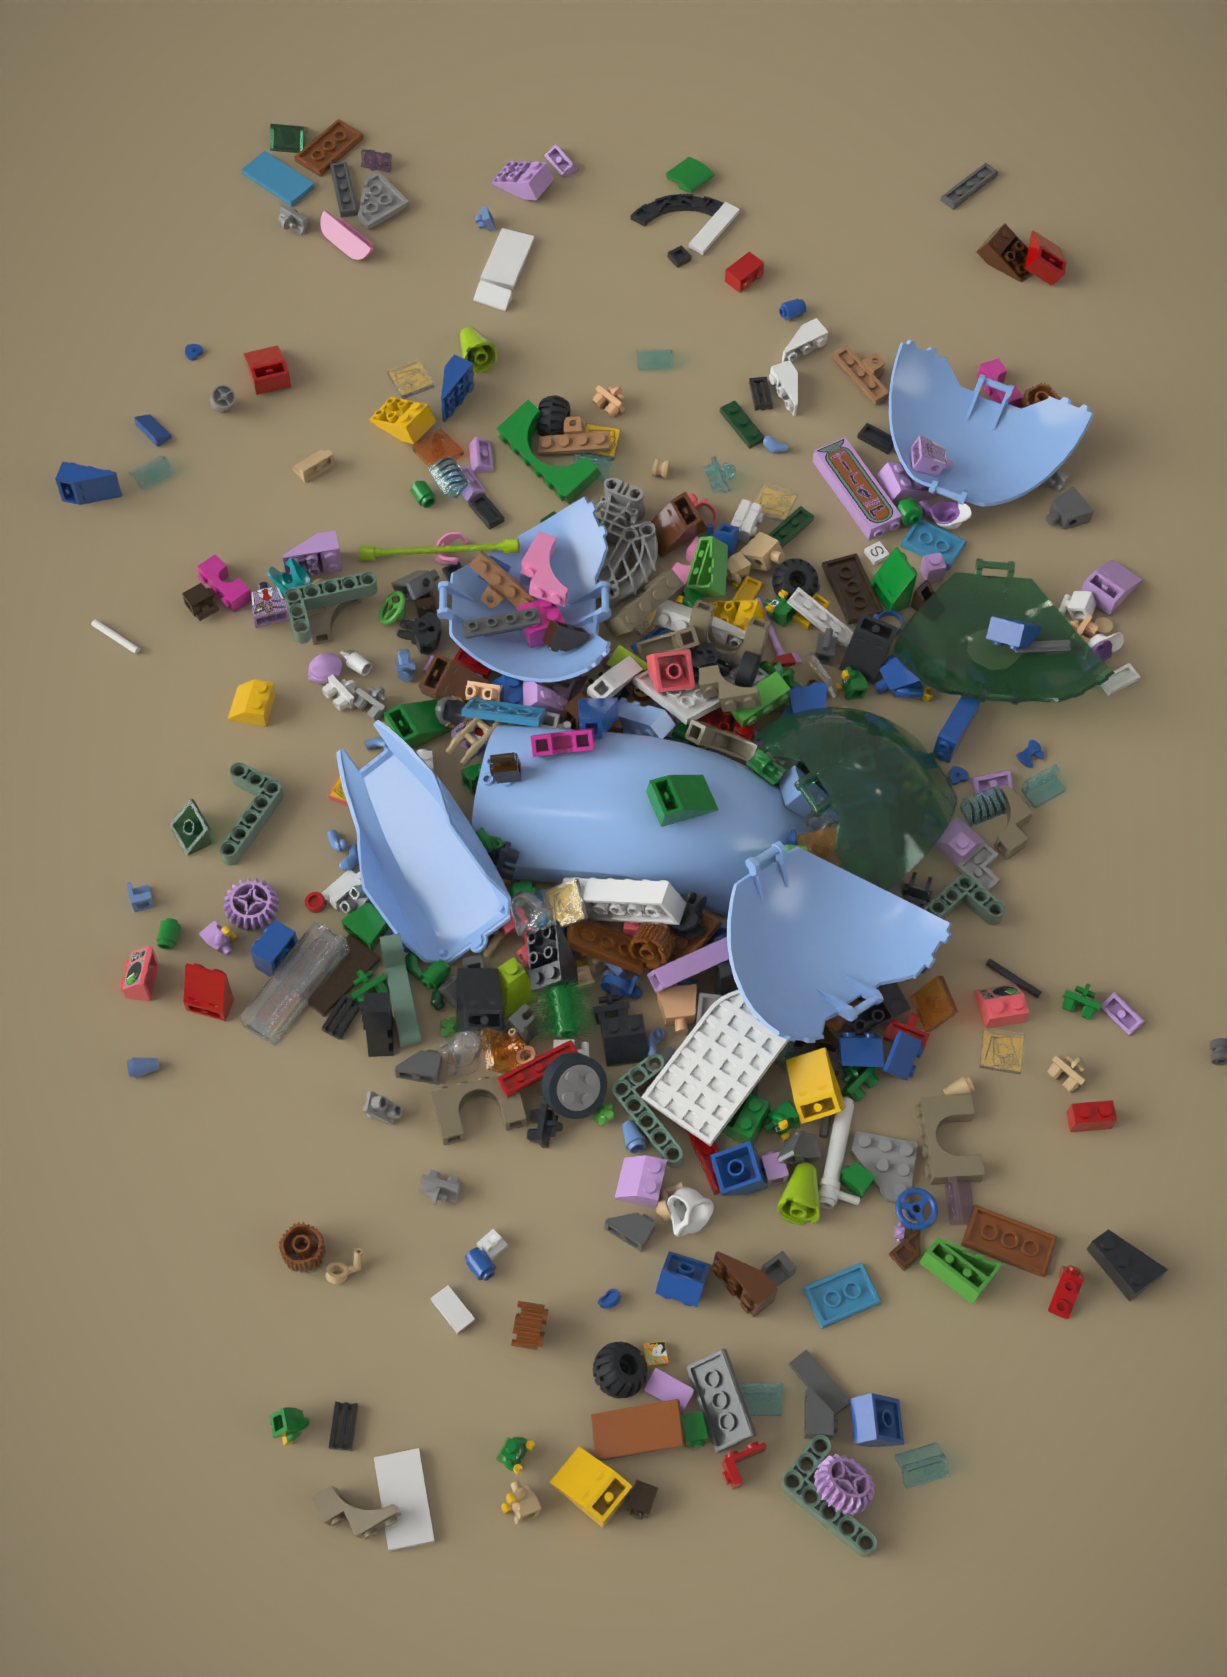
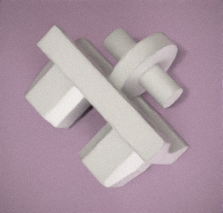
[322,674,356,711]

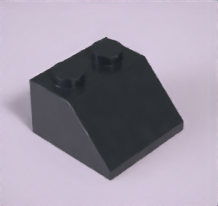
[600,1014,648,1067]

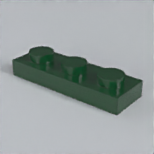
[720,400,765,449]
[768,506,814,548]

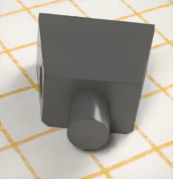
[1046,486,1094,530]
[391,569,439,600]

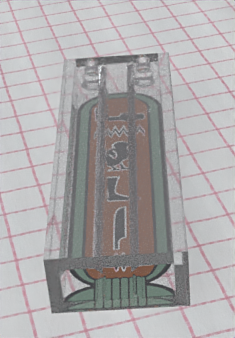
[239,922,350,1046]

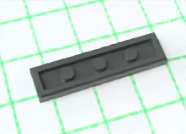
[330,162,357,218]
[941,163,998,209]

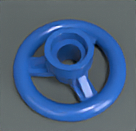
[895,1188,938,1230]

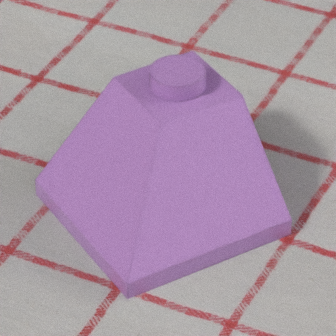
[930,816,986,866]

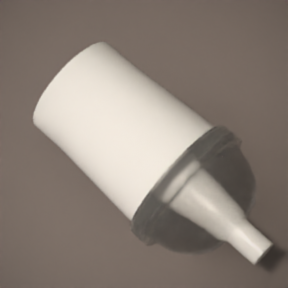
[340,650,372,676]

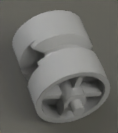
[210,384,236,413]

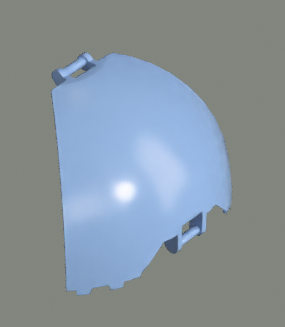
[889,340,1094,507]
[437,496,611,683]
[727,841,952,1043]

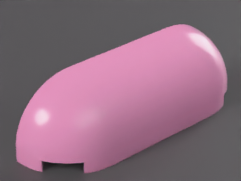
[320,211,373,260]

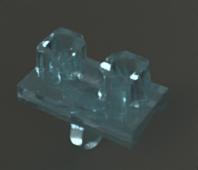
[704,456,736,493]

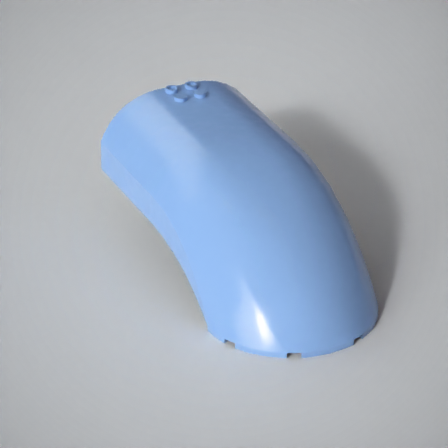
[472,725,813,918]

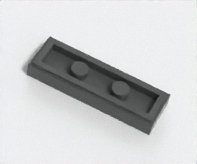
[789,1349,850,1416]

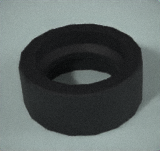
[735,651,761,688]

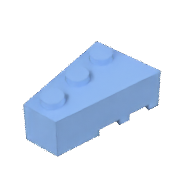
[617,697,676,739]
[778,765,842,832]

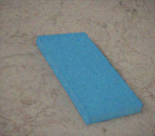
[242,151,315,206]
[461,698,547,727]

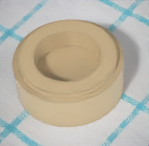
[1094,617,1113,636]

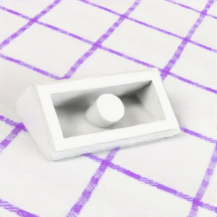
[473,280,512,311]

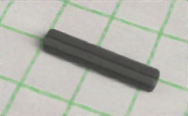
[1015,640,1072,653]

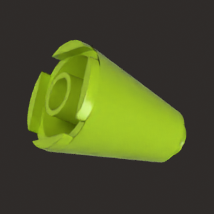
[460,326,498,373]
[777,1162,820,1225]

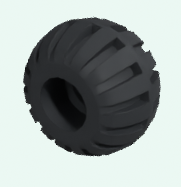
[537,395,571,436]
[772,558,819,601]
[593,1341,648,1399]

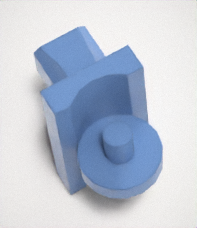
[395,649,416,682]

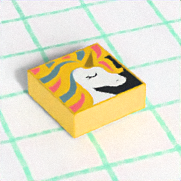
[643,1341,668,1368]

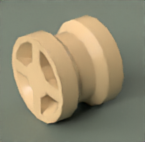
[652,458,670,478]

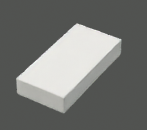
[1098,663,1141,696]
[431,1285,475,1335]

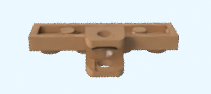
[833,346,889,405]
[538,416,611,456]
[469,551,539,609]

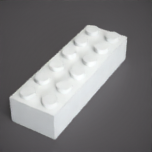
[560,877,686,925]

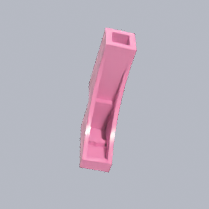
[521,532,568,607]

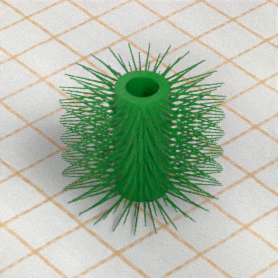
[530,978,597,1044]

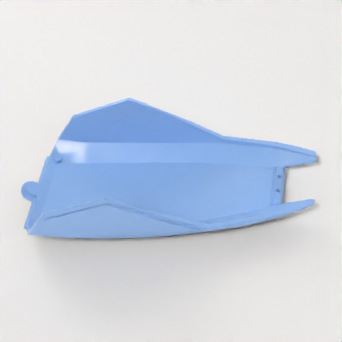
[336,720,511,965]

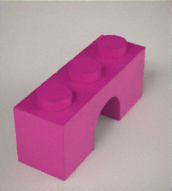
[977,358,1023,408]
[197,554,252,612]
[530,728,596,757]

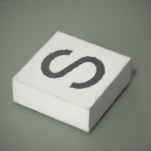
[864,541,890,565]

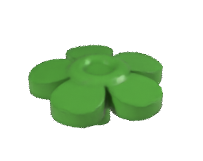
[440,1016,462,1040]
[593,1103,615,1126]

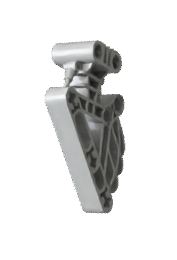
[595,477,658,608]

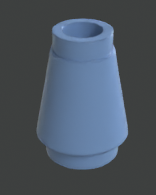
[127,1058,159,1078]
[622,1120,646,1153]

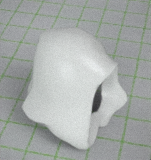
[667,1187,714,1237]

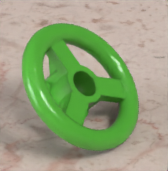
[379,591,406,625]

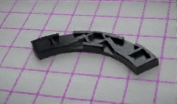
[631,194,724,227]

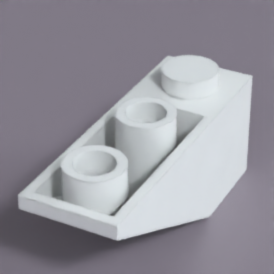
[782,318,828,362]
[769,360,798,416]
[587,655,643,698]

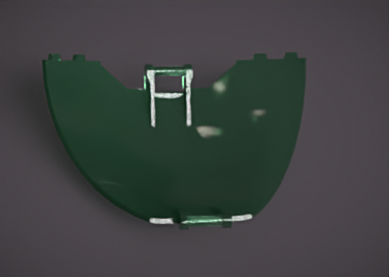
[893,558,1114,705]
[754,707,957,891]

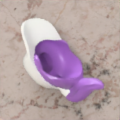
[920,501,972,529]
[1079,632,1124,679]

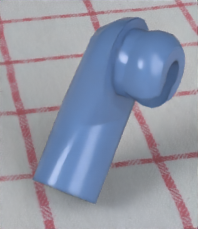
[763,436,788,453]
[365,737,388,751]
[339,844,359,871]

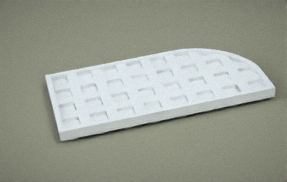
[641,990,789,1146]

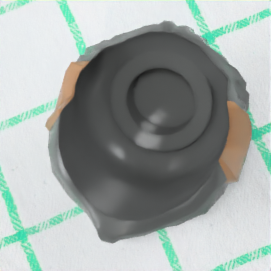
[435,695,467,728]

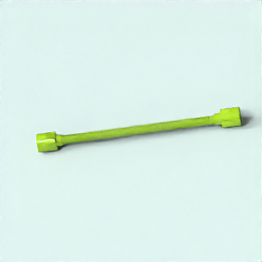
[359,538,520,561]

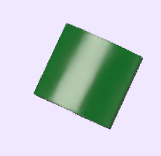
[666,157,715,193]

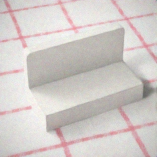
[321,870,361,911]

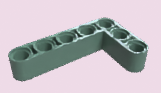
[285,572,378,644]
[220,762,283,866]
[923,874,1005,925]
[379,933,422,1047]
[612,1054,684,1168]
[781,1435,877,1557]

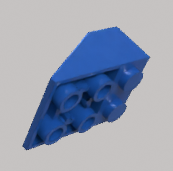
[441,354,475,422]
[55,462,122,505]

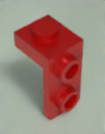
[1048,1265,1084,1319]
[722,1441,767,1490]

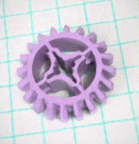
[223,877,279,931]
[814,1454,875,1515]

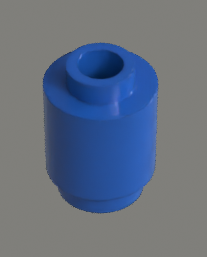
[779,298,806,320]
[465,1247,496,1281]

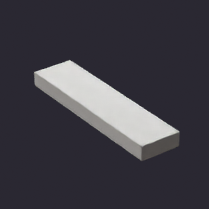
[689,202,740,255]
[787,587,854,650]

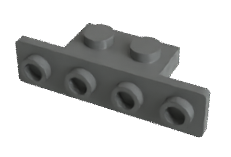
[462,607,541,639]

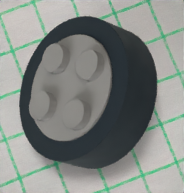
[541,1052,607,1119]

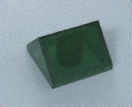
[270,124,308,153]
[169,799,215,855]

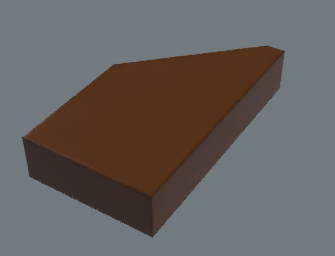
[889,1230,920,1271]

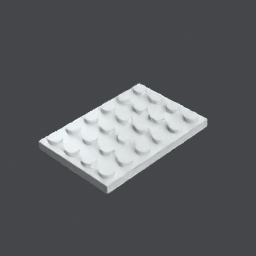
[633,649,769,725]

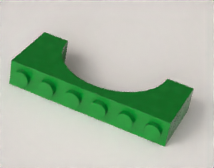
[496,400,601,505]

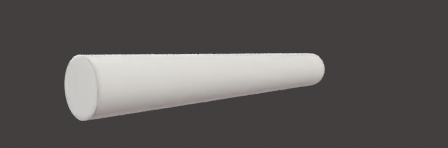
[91,619,140,654]

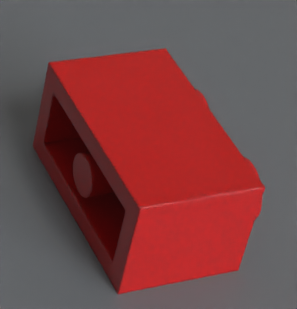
[725,251,764,293]
[1066,1100,1117,1132]

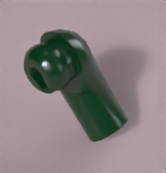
[430,983,445,1011]

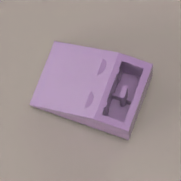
[491,161,554,200]
[876,462,941,505]
[282,530,342,576]
[1081,559,1142,615]

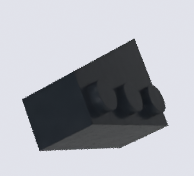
[360,992,394,1057]
[1087,1229,1168,1301]

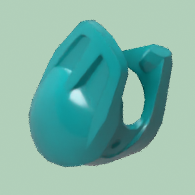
[267,558,311,601]

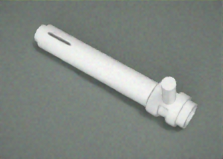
[818,1097,860,1209]

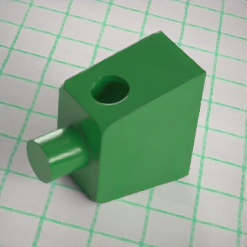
[341,902,389,951]

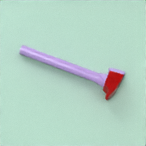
[754,597,802,667]

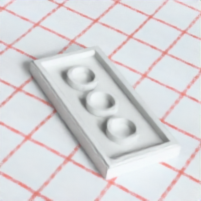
[480,228,534,290]
[374,1448,435,1552]

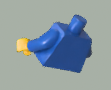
[874,649,934,702]

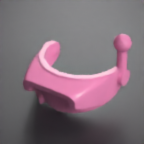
[435,531,469,565]

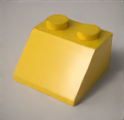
[228,679,276,727]

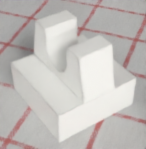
[477,1229,508,1260]

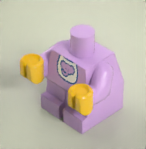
[199,920,238,956]

